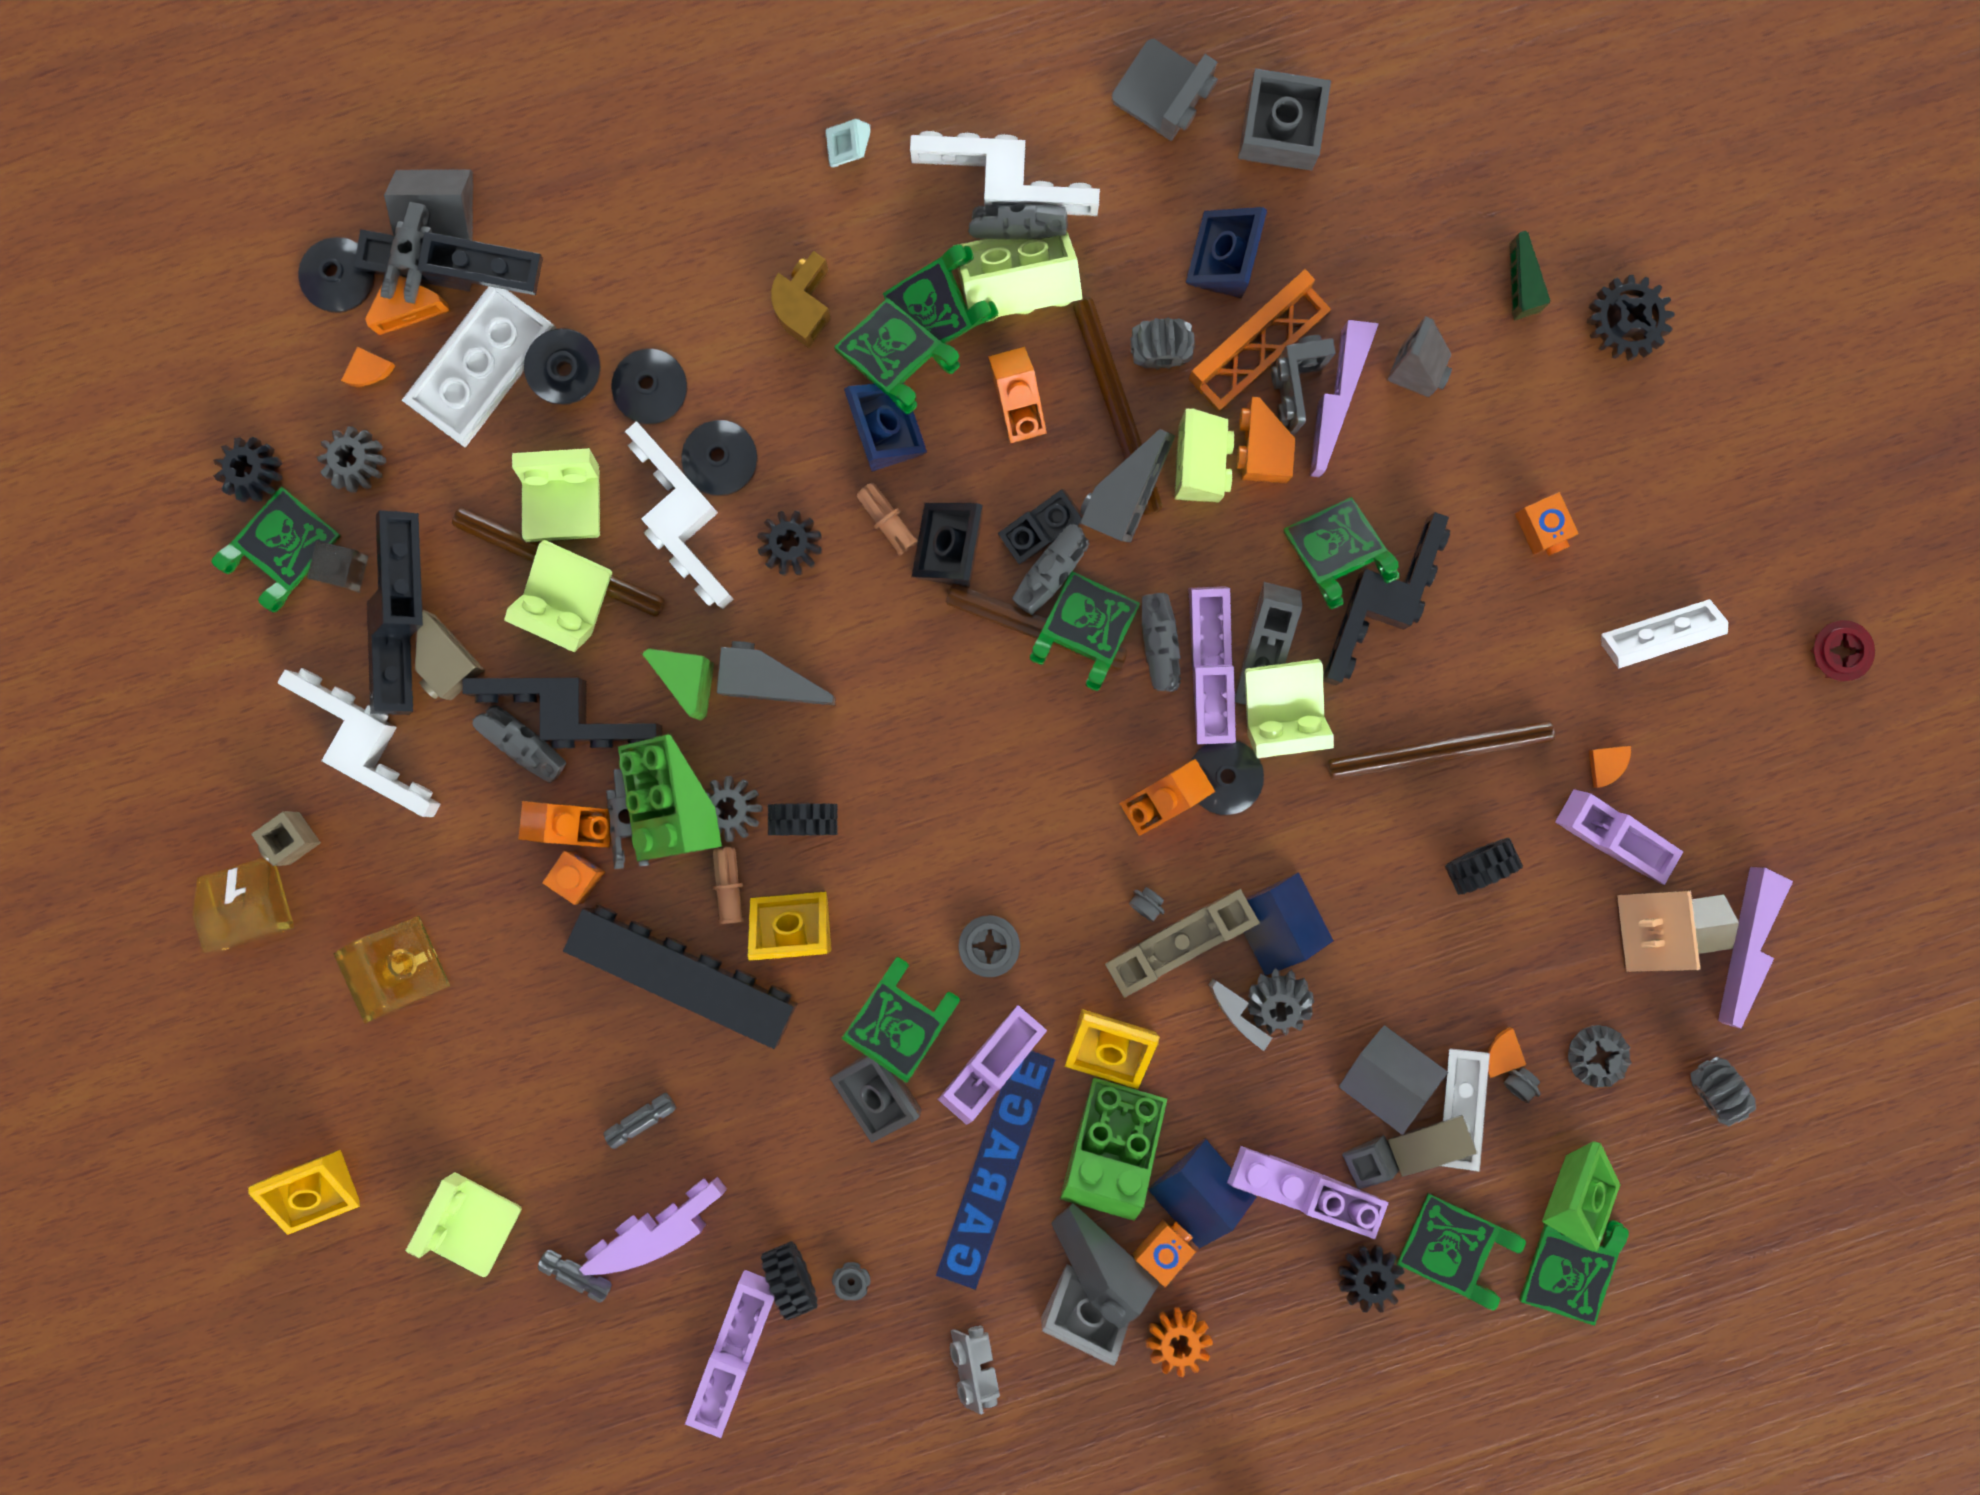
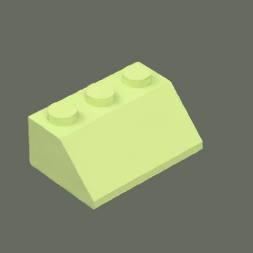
[958,232,1082,322]

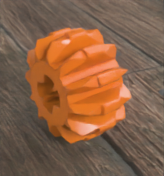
[1146,1307,1213,1377]

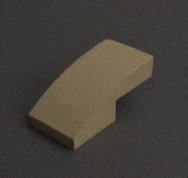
[1388,1115,1477,1177]

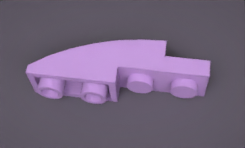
[1227,1146,1389,1239]
[579,1177,727,1275]

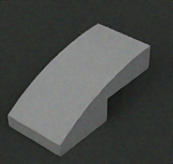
[1208,978,1272,1051]

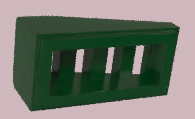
[1510,231,1551,320]

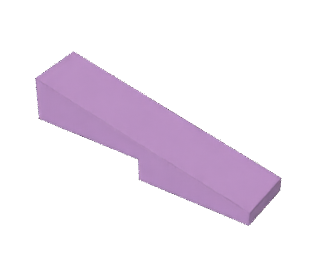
[1310,320,1379,477]
[1189,586,1236,744]
[1718,867,1793,1028]
[685,1270,774,1438]

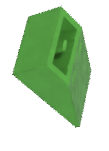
[618,735,722,861]
[1060,1078,1167,1221]

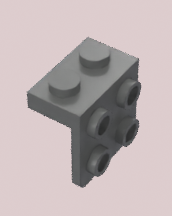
[1112,39,1218,141]
[1271,335,1335,435]

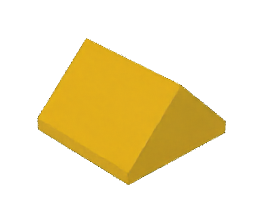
[748,892,832,961]
[1065,1009,1159,1089]
[248,1150,360,1235]

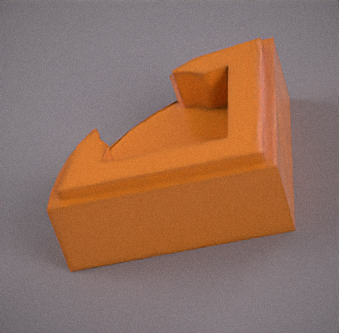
[341,347,395,387]
[1589,746,1631,788]
[1488,1027,1526,1078]

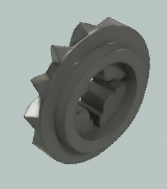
[959,915,1020,977]
[1568,1025,1632,1088]

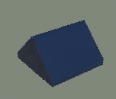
[1186,207,1267,299]
[844,383,927,472]
[1243,872,1334,976]
[1148,1138,1257,1249]

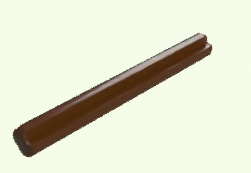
[946,584,1127,670]

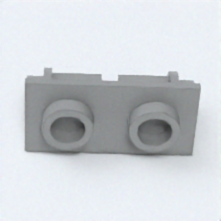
[950,1326,1000,1414]

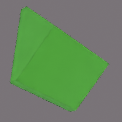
[642,649,714,721]
[1542,1142,1621,1251]

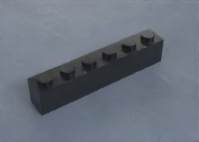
[563,904,798,1049]

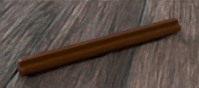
[1073,298,1163,515]
[452,508,664,617]
[1327,721,1555,779]

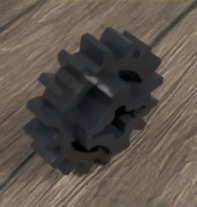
[1587,275,1675,361]

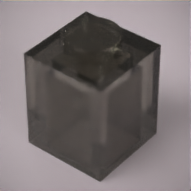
[307,541,369,593]

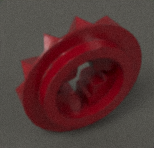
[1810,620,1875,682]

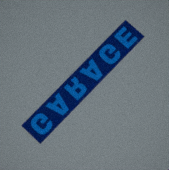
[936,1051,1055,1290]

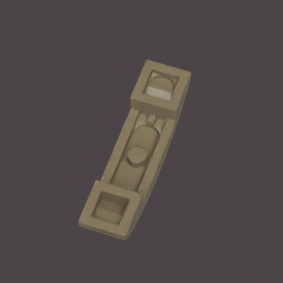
[1105,889,1260,998]

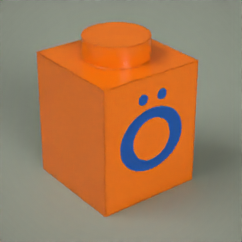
[1515,492,1579,556]
[543,850,605,905]
[1132,1219,1196,1287]

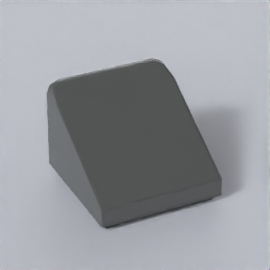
[1342,1135,1399,1189]

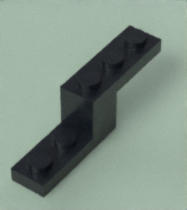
[353,229,543,295]
[367,510,423,715]
[1323,512,1450,686]
[463,678,662,749]

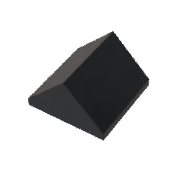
[912,503,983,588]

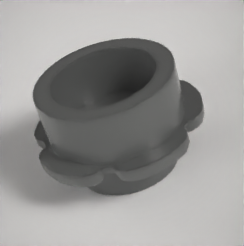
[1129,887,1165,922]
[1504,1068,1541,1103]
[832,1262,871,1301]

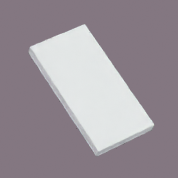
[402,286,556,448]

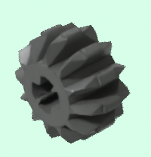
[1130,317,1195,370]
[317,426,387,493]
[705,776,763,842]
[1248,968,1314,1036]
[1691,1057,1756,1126]

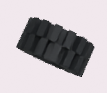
[768,803,838,835]
[1445,838,1523,895]
[761,1241,818,1321]

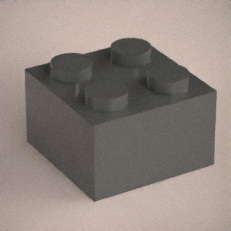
[1238,68,1331,171]

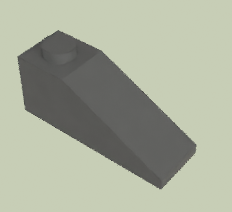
[1387,316,1452,398]
[1080,429,1176,542]
[1235,582,1302,705]
[717,641,836,705]
[1051,1203,1160,1329]

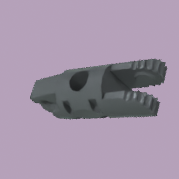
[380,202,432,304]
[968,204,1068,239]
[1012,524,1090,615]
[1142,593,1181,692]
[472,705,566,783]
[606,769,649,869]

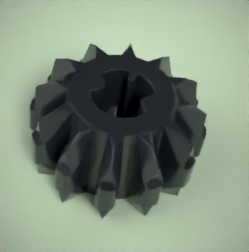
[213,437,283,502]
[758,511,822,576]
[1338,1245,1405,1313]

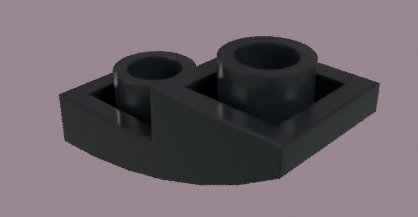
[998,489,1083,565]

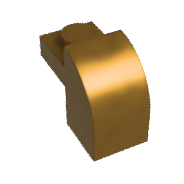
[771,251,831,348]

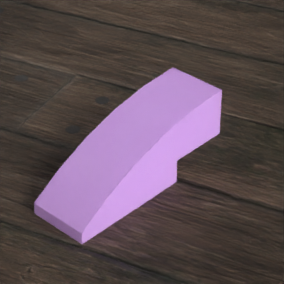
[1555,789,1683,885]
[937,1005,1047,1125]

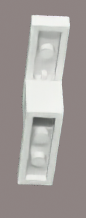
[910,131,1100,216]
[625,421,734,609]
[277,668,441,817]

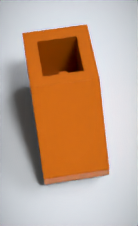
[988,347,1047,443]
[1236,397,1295,483]
[1119,759,1215,836]
[518,801,611,848]

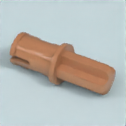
[857,483,918,556]
[712,847,744,924]

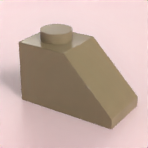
[415,610,485,701]

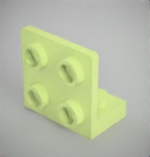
[512,448,600,542]
[504,540,612,652]
[1245,659,1334,758]
[406,1172,522,1277]

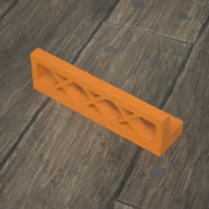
[1188,269,1332,412]

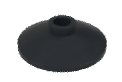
[298,237,375,313]
[524,328,601,405]
[611,349,687,424]
[681,420,758,496]
[1191,741,1264,815]

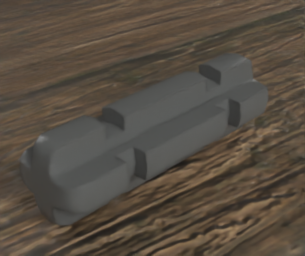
[603,1093,676,1149]
[537,1250,612,1302]

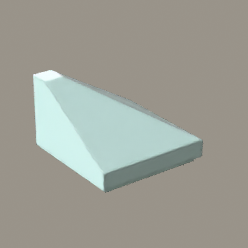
[825,119,871,167]

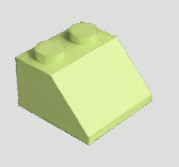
[1175,408,1234,502]

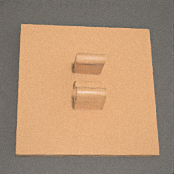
[1617,891,1700,972]

